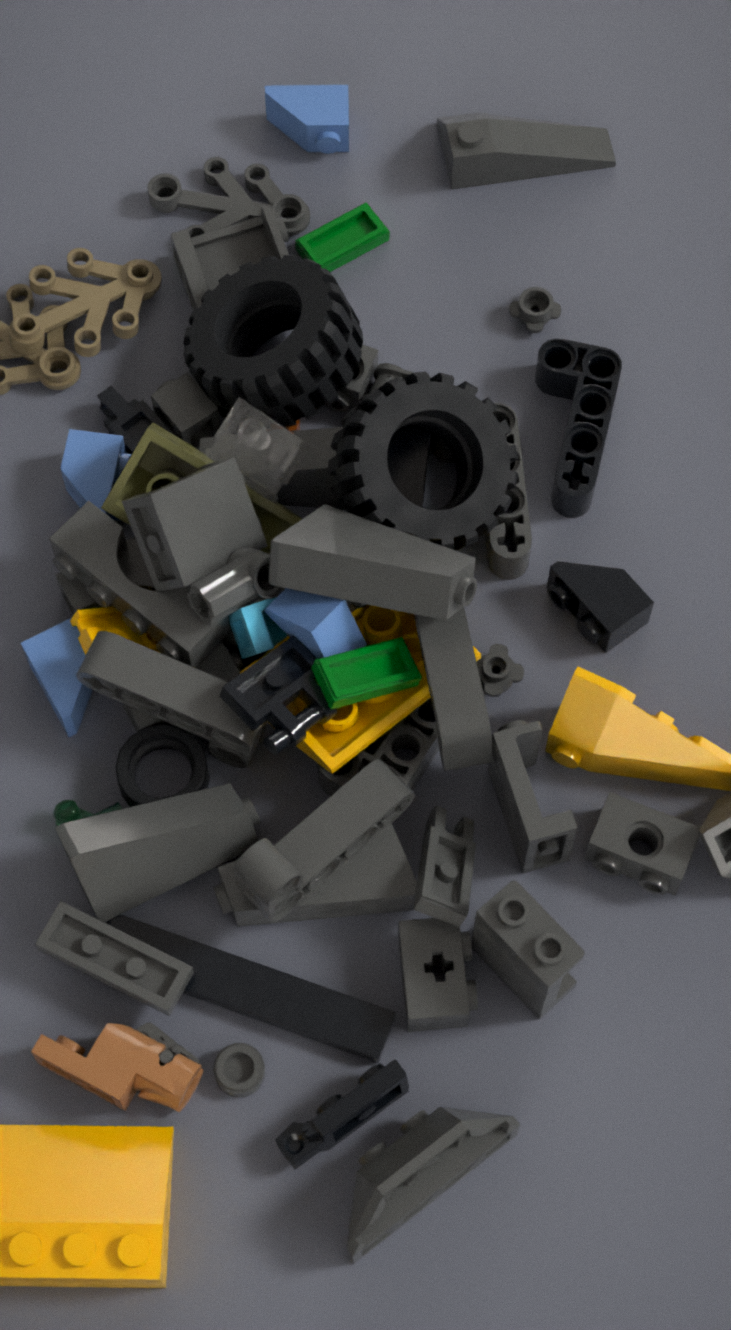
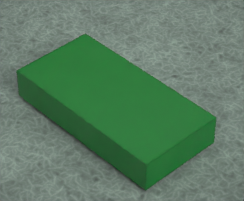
[295,202,390,272]
[311,637,422,710]

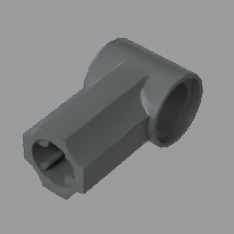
[187,547,285,625]

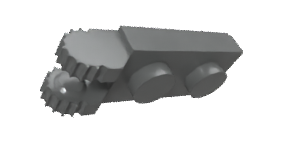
[413,805,476,927]

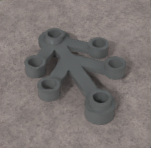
[147,157,310,238]

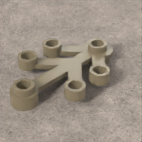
[9,248,162,357]
[0,284,81,395]

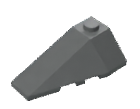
[437,112,616,190]

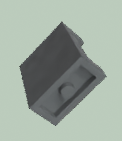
[171,205,296,310]
[122,457,268,592]
[488,720,578,873]
[471,880,585,1019]

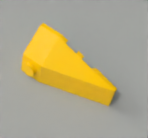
[545,666,731,791]

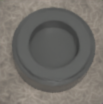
[213,1043,265,1097]

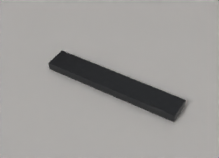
[110,914,396,1064]

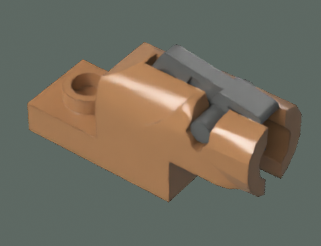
[31,1022,204,1112]

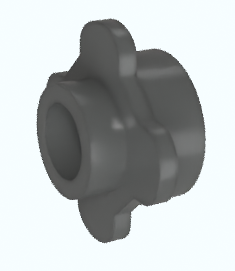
[509,287,561,333]
[477,644,524,697]

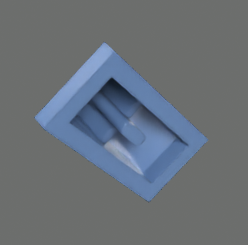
[264,588,367,659]

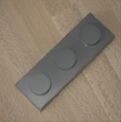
[35,901,194,1017]

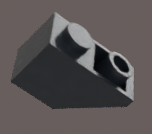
[547,561,654,653]

